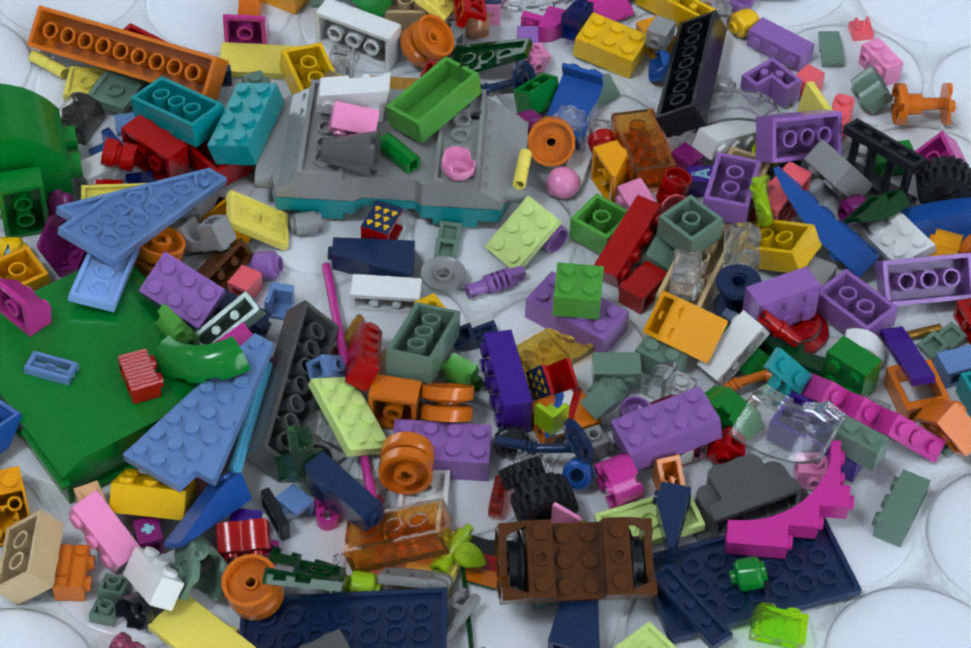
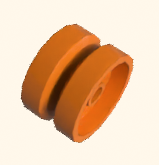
[400,14,454,69]
[527,116,575,167]
[135,227,186,277]
[420,383,474,423]
[378,432,435,495]
[221,554,284,621]

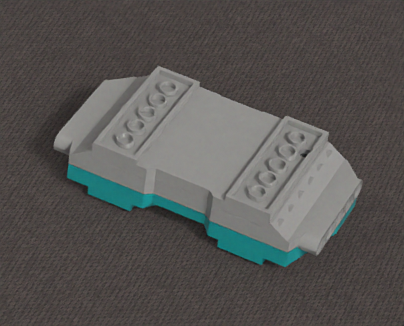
[255,79,529,227]

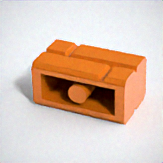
[52,544,96,602]

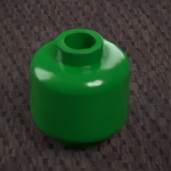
[729,556,768,592]

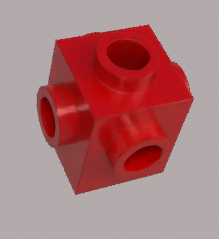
[707,426,746,464]

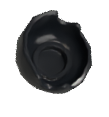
[115,592,155,631]

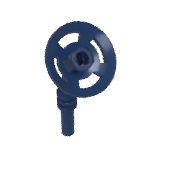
[480,59,536,95]
[494,418,594,464]

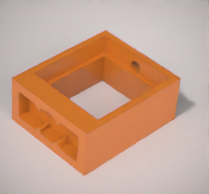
[883,359,951,423]

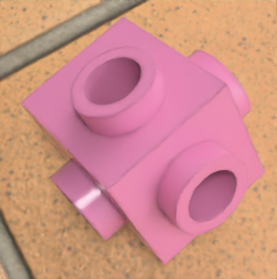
[516,43,552,74]
[793,454,827,490]

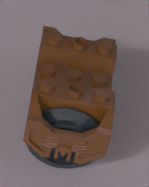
[494,517,658,605]

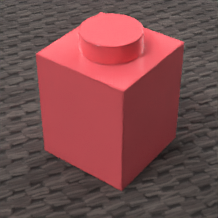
[796,64,825,97]
[227,265,263,298]

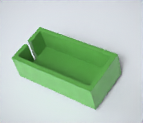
[386,56,482,143]

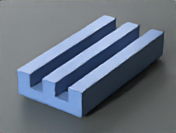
[23,351,79,386]

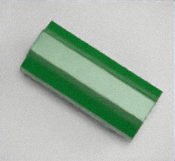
[379,132,421,174]

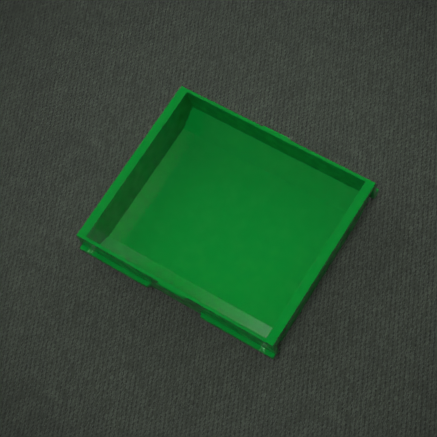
[0,265,200,504]

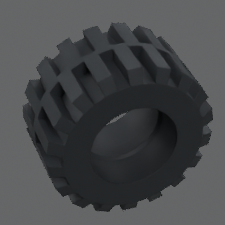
[915,155,971,204]
[510,472,579,521]

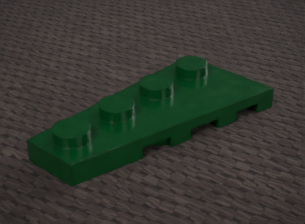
[451,37,533,72]

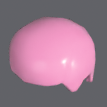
[441,146,476,181]
[545,166,580,200]

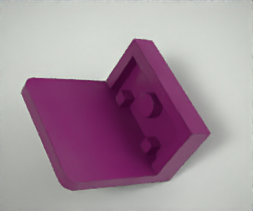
[37,215,88,278]

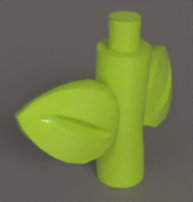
[750,175,774,227]
[423,524,486,574]

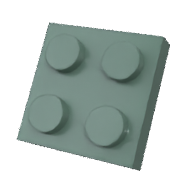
[86,70,145,114]

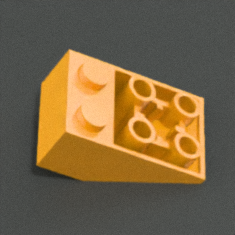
[642,290,728,364]
[0,466,30,547]

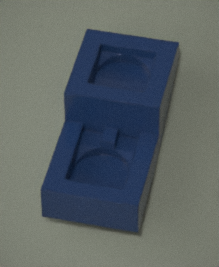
[454,320,498,350]

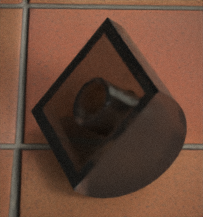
[59,92,106,145]

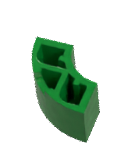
[705,385,765,442]

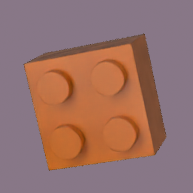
[368,374,422,430]

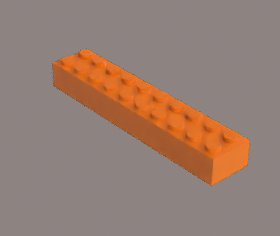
[27,5,229,101]

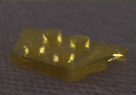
[516,328,594,390]

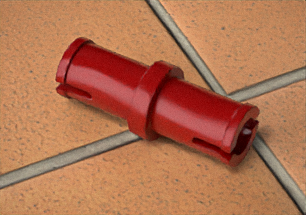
[757,310,802,348]

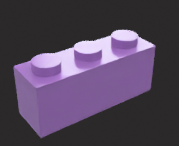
[747,17,815,72]

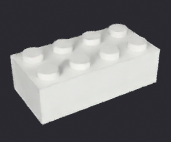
[315,0,401,71]

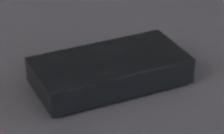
[261,487,290,541]

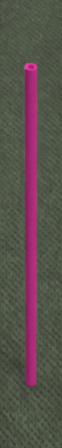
[321,262,377,498]

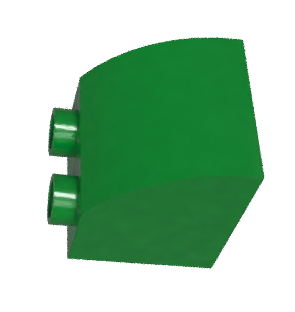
[0,83,83,199]

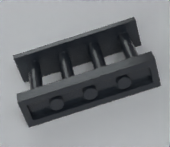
[842,118,928,210]

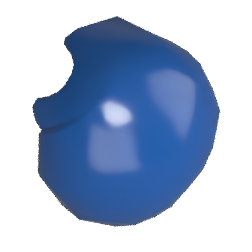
[648,50,671,83]

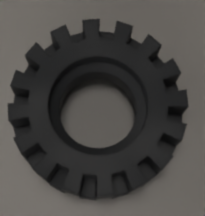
[498,456,546,491]

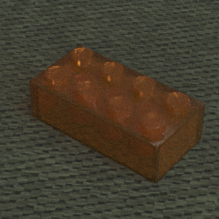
[610,108,676,188]
[343,497,453,572]

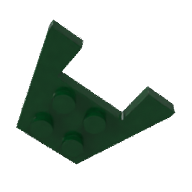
[262,546,346,593]

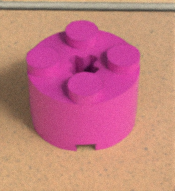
[594,453,644,509]

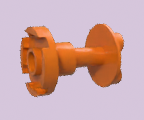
[891,83,956,125]

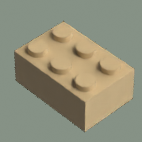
[0,510,64,605]

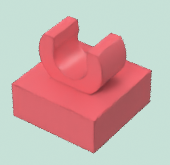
[848,16,874,41]

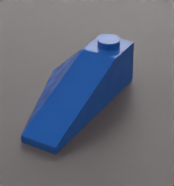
[164,470,252,548]

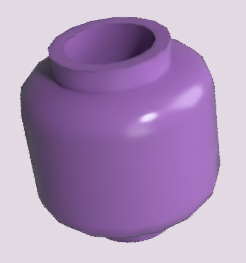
[248,250,284,281]

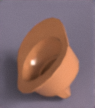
[448,13,494,40]

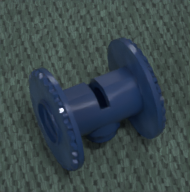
[713,264,762,317]

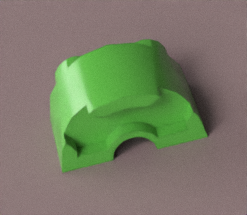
[154,303,200,345]
[441,352,484,392]

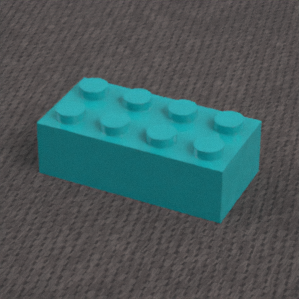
[130,76,224,148]
[207,83,285,165]

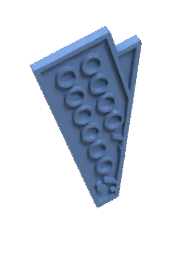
[56,168,227,267]
[123,333,274,493]

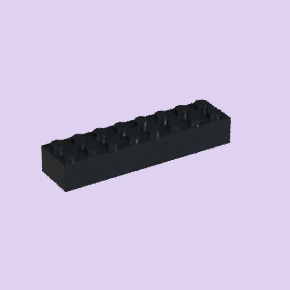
[655,10,727,138]

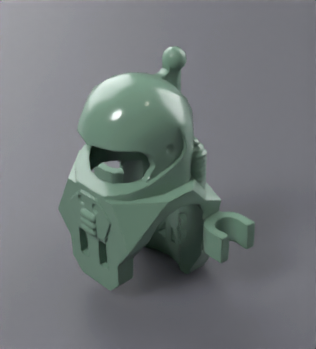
[172,535,228,601]

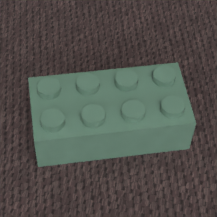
[385,302,461,384]

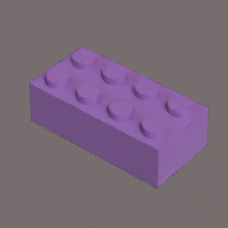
[756,109,842,163]
[875,253,971,306]
[525,271,629,353]
[611,386,722,471]
[393,419,492,481]

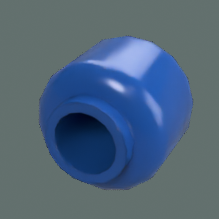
[562,457,596,490]

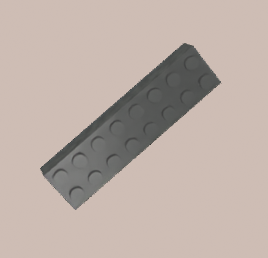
[246,300,339,483]

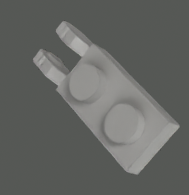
[378,566,453,589]
[447,587,481,644]

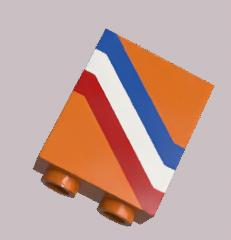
[531,387,602,443]

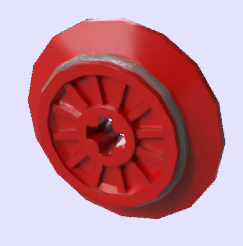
[769,313,829,353]

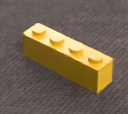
[635,0,716,26]

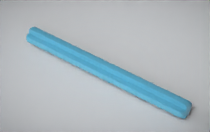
[227,362,273,473]

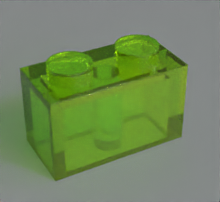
[748,602,809,648]

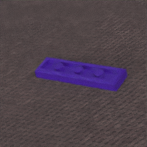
[880,326,935,386]

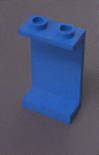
[547,63,605,150]

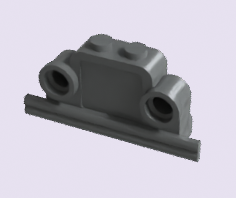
[693,454,809,542]

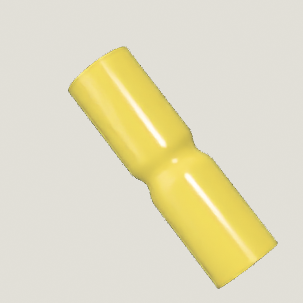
[29,50,69,79]
[512,149,532,190]

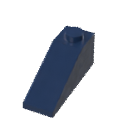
[652,481,691,562]

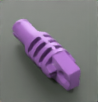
[464,265,526,299]

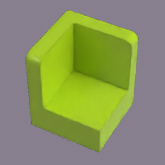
[534,402,569,436]

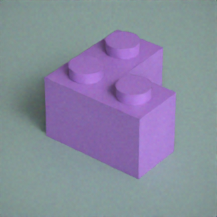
[739,57,802,108]

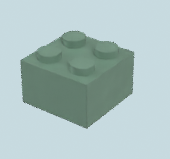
[657,194,724,260]

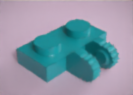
[763,347,813,403]

